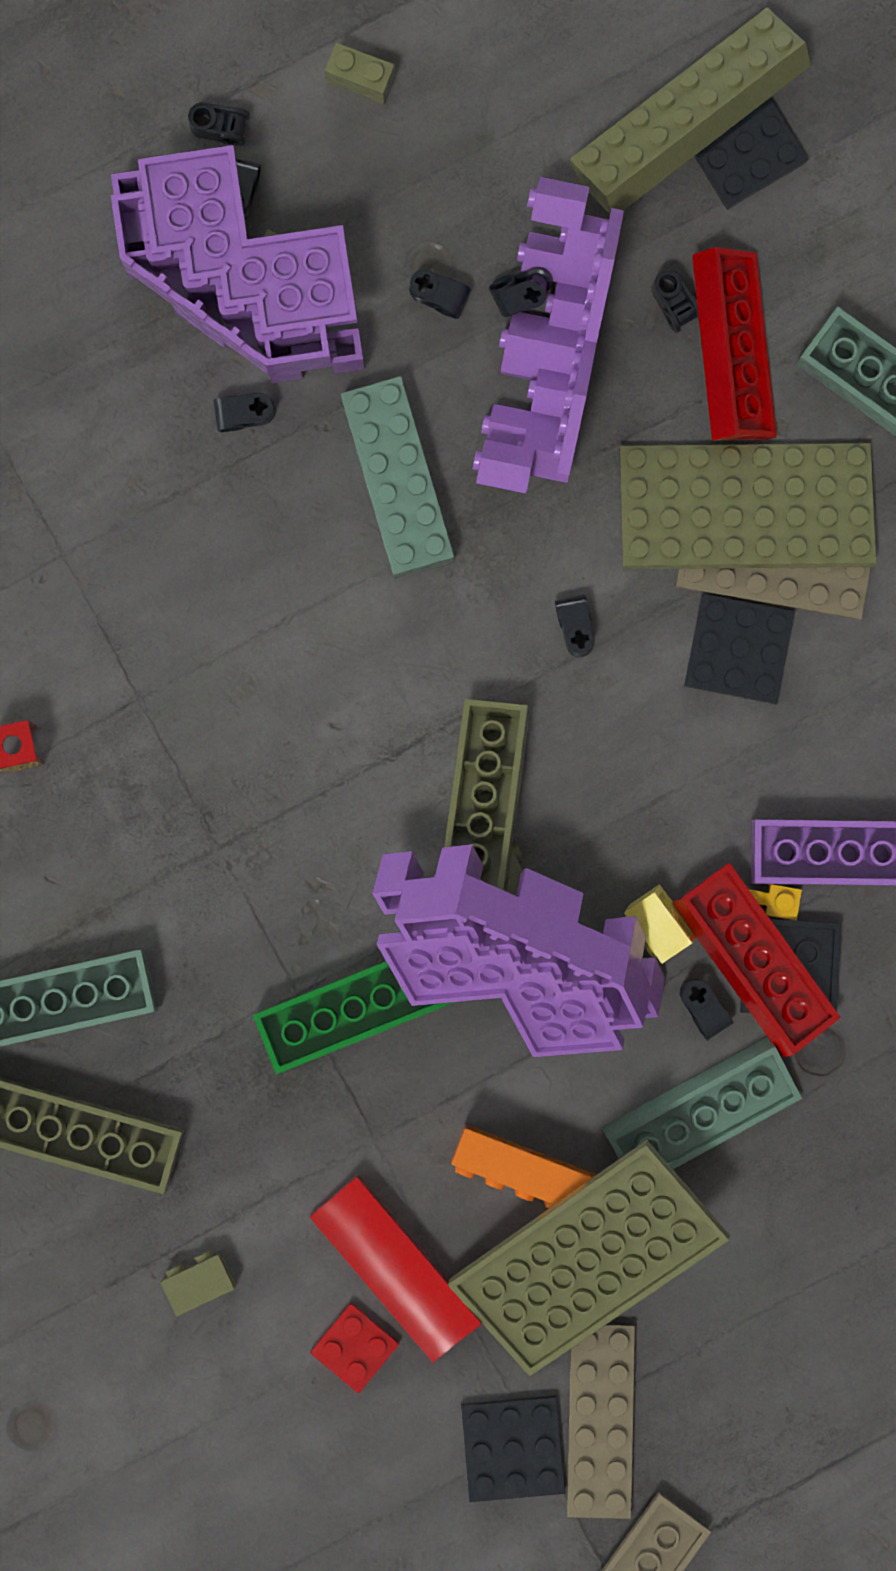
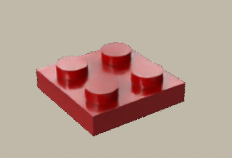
[310,1302,400,1394]

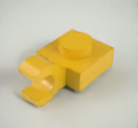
[749,884,802,921]

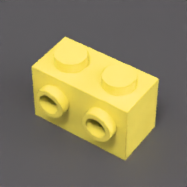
[624,884,695,964]

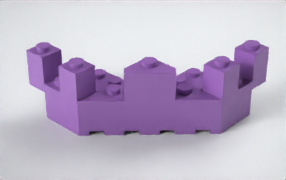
[111,145,365,383]
[472,177,624,493]
[372,844,665,1057]

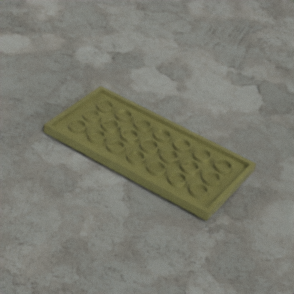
[619,443,876,570]
[448,1140,730,1376]

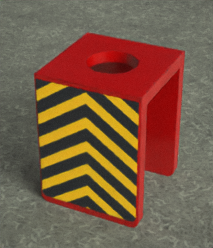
[0,720,44,773]

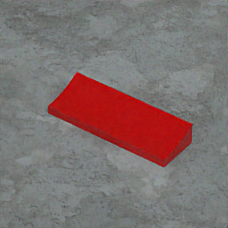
[692,247,777,441]
[672,863,841,1058]
[310,1175,482,1363]

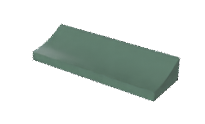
[601,1037,802,1169]

